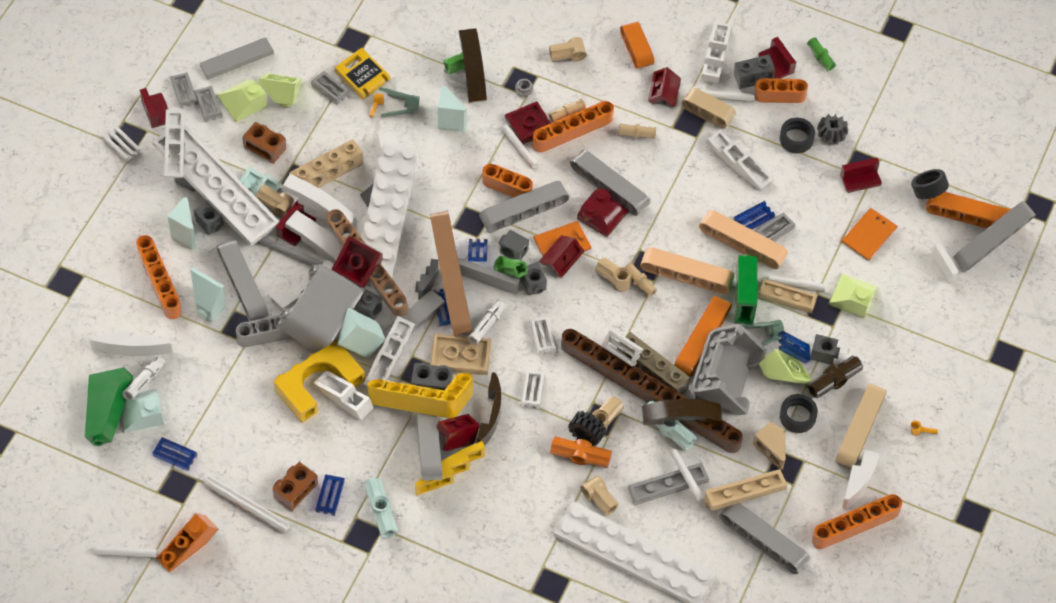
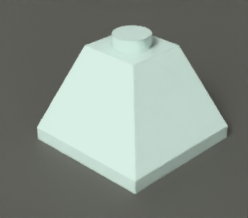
[190,267,226,322]
[121,389,164,432]

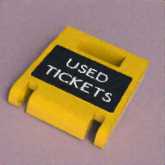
[334,48,391,100]

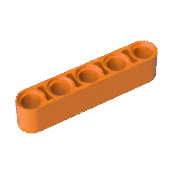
[533,101,614,153]
[926,192,1011,229]
[136,235,182,319]
[674,296,732,377]
[812,494,902,549]

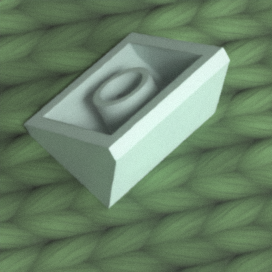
[438,85,467,132]
[167,197,196,249]
[337,308,386,359]

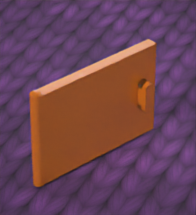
[841,208,898,260]
[533,221,591,256]

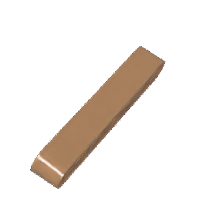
[327,209,408,317]
[430,210,473,336]

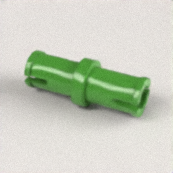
[807,37,836,71]

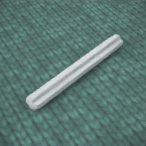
[204,476,290,533]

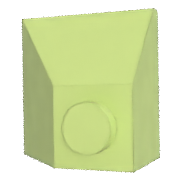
[259,73,302,107]
[217,79,267,122]
[829,273,878,318]
[759,349,813,384]

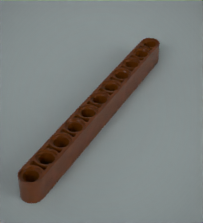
[561,329,743,453]

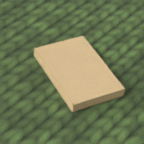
[430,334,492,375]

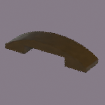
[458,28,487,102]
[477,372,501,446]
[642,399,722,425]

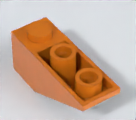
[156,513,219,572]

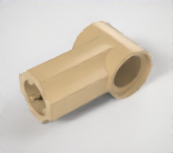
[549,37,587,61]
[255,184,294,218]
[595,258,631,292]
[592,396,624,430]
[580,475,619,516]

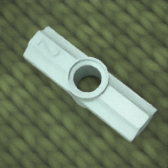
[647,400,697,450]
[364,477,398,538]

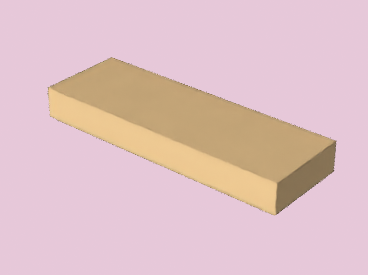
[757,279,818,314]

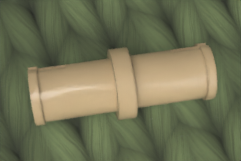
[548,98,586,123]
[618,123,656,139]
[625,262,657,298]

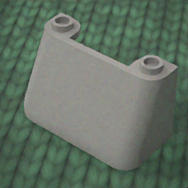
[277,264,364,353]
[691,324,767,415]

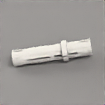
[467,299,508,345]
[122,356,166,401]

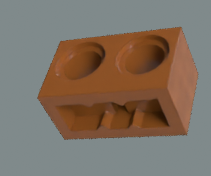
[242,122,287,164]
[273,461,318,512]

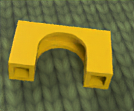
[273,340,365,423]

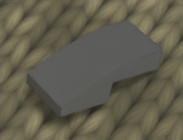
[415,259,439,300]

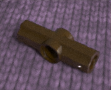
[807,355,863,399]

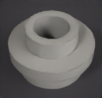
[515,79,533,96]

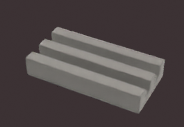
[311,71,350,105]
[170,72,198,109]
[194,86,223,122]
[755,212,796,242]

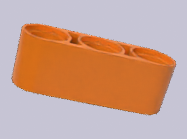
[620,22,654,69]
[754,78,808,103]
[482,163,533,198]

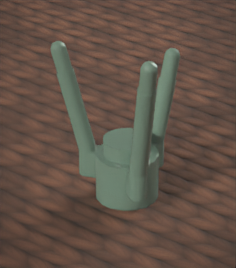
[379,87,420,117]
[742,319,784,346]

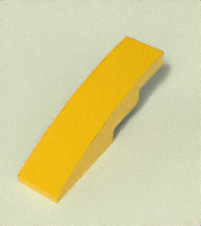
[415,441,485,496]

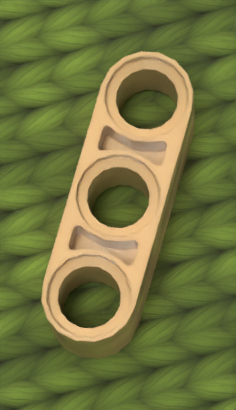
[681,88,736,128]

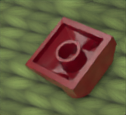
[577,189,629,238]
[331,236,383,288]

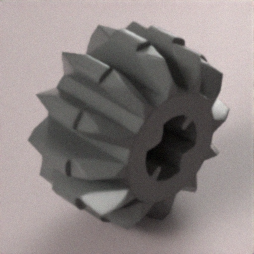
[817,113,849,145]

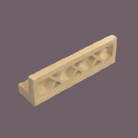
[704,469,787,511]

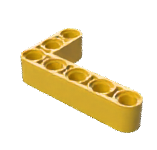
[368,373,474,418]

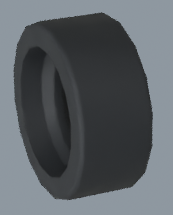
[779,117,815,154]
[911,169,949,199]
[779,394,818,433]

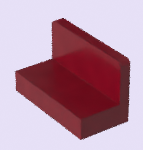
[758,37,796,79]
[648,67,681,107]
[139,88,168,128]
[840,157,882,193]
[276,200,316,246]
[539,235,584,278]
[436,414,480,452]

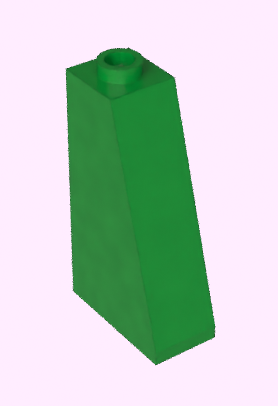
[734,255,757,324]
[85,367,133,446]

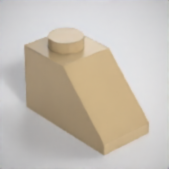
[753,421,785,470]

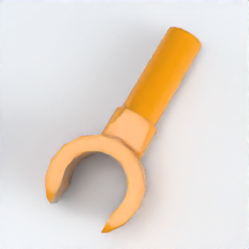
[369,94,384,118]
[911,420,938,436]

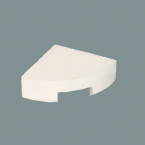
[270,292,298,312]

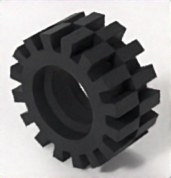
[568,411,606,446]

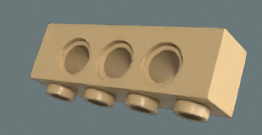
[289,139,363,188]

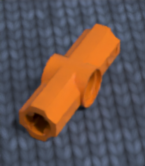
[550,436,612,468]

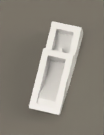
[314,370,374,421]
[842,450,880,509]

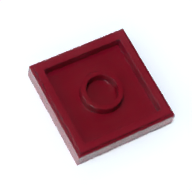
[505,101,551,144]

